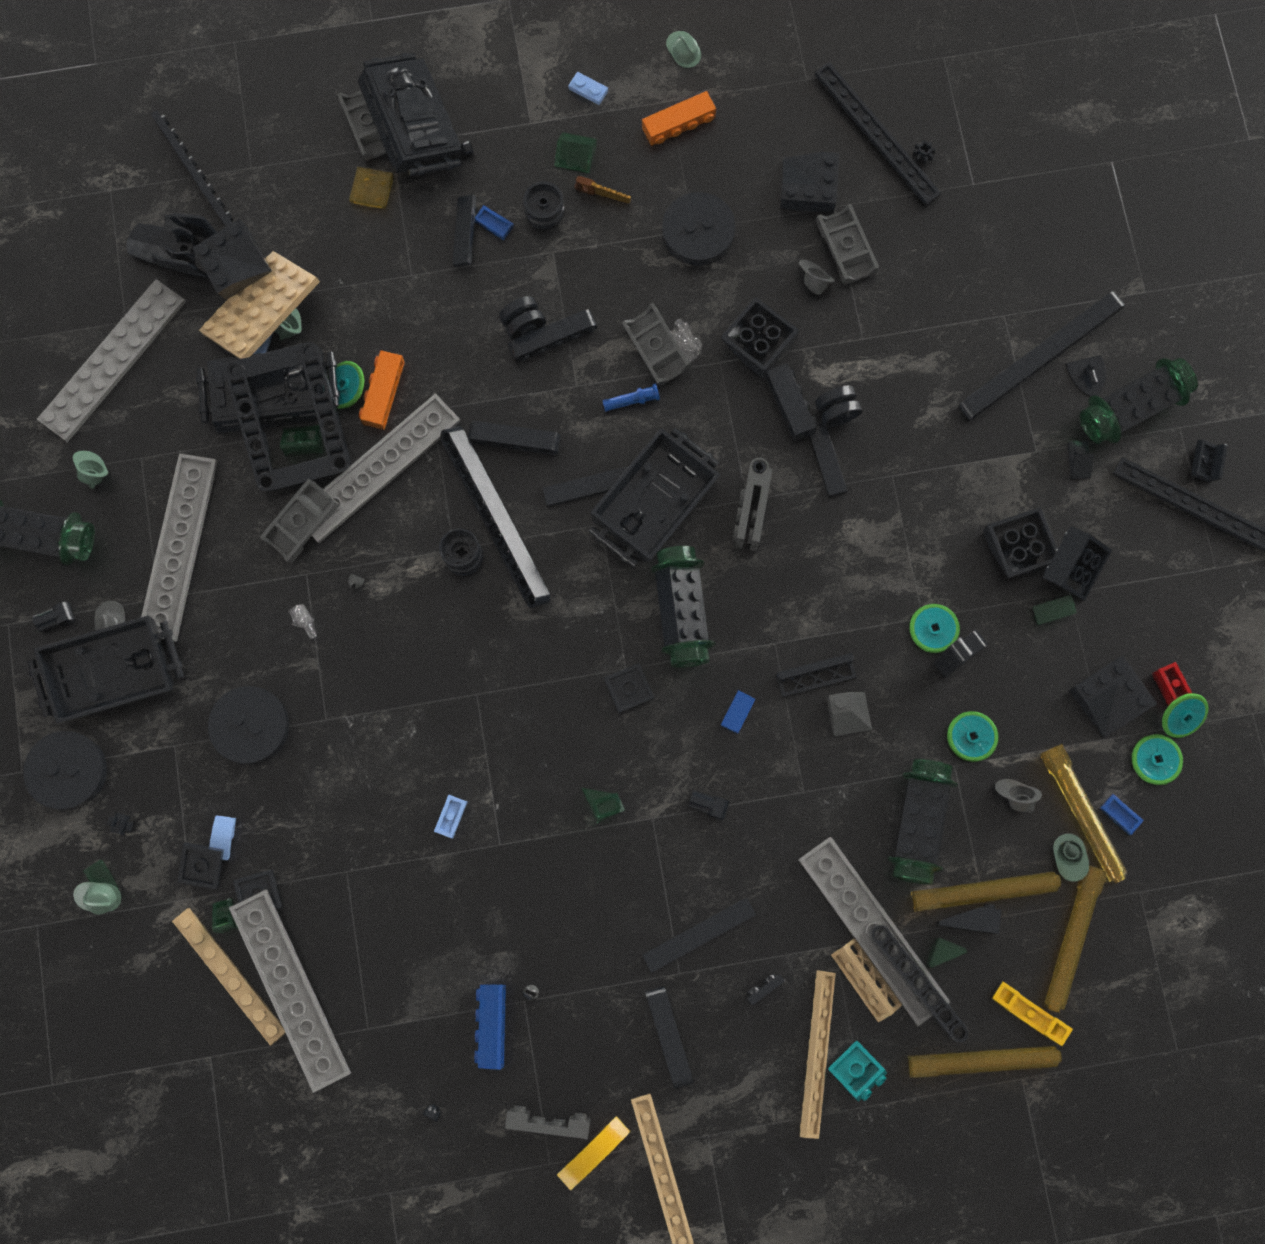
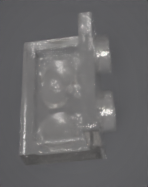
[671,318,702,363]

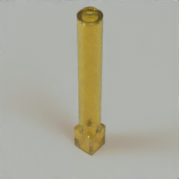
[1040,744,1127,883]
[1044,865,1107,1013]
[911,872,1061,912]
[908,1046,1062,1078]

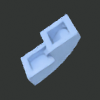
[209,815,236,860]

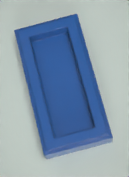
[475,205,514,240]
[721,690,755,734]
[1099,794,1144,836]

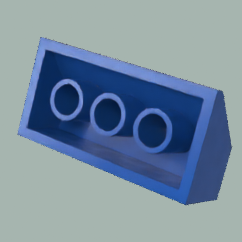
[474,984,506,1069]

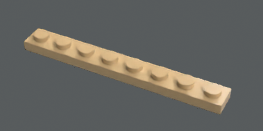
[172,908,286,1045]
[800,971,836,1139]
[631,1093,694,1244]

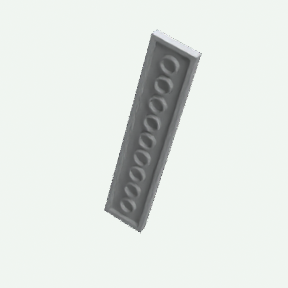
[37,279,186,443]
[312,393,461,543]
[141,453,218,642]
[799,837,950,1026]
[229,890,351,1093]

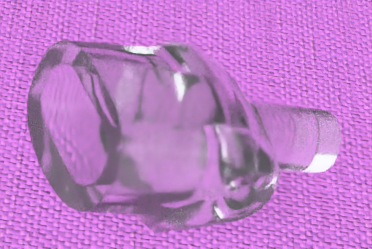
[289,604,317,639]

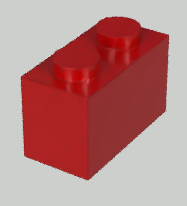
[1152,662,1192,706]

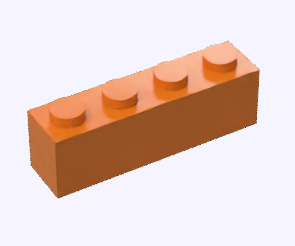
[642,91,716,146]
[359,351,405,430]

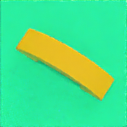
[992,982,1073,1046]
[557,1116,630,1190]

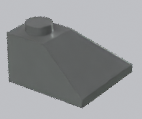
[826,692,872,737]

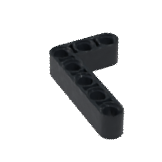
[933,630,988,678]

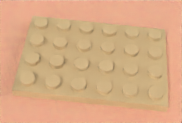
[199,251,320,359]

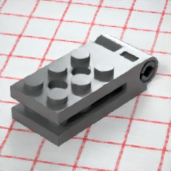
[732,458,773,552]

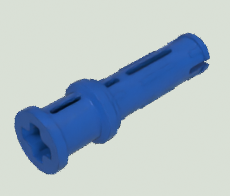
[602,384,660,412]

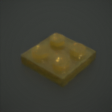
[349,167,393,209]

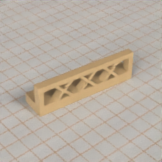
[831,938,902,1022]

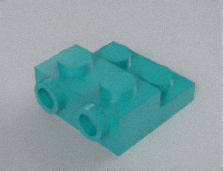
[828,1040,887,1102]

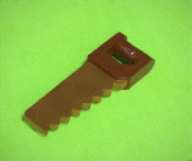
[575,176,631,203]

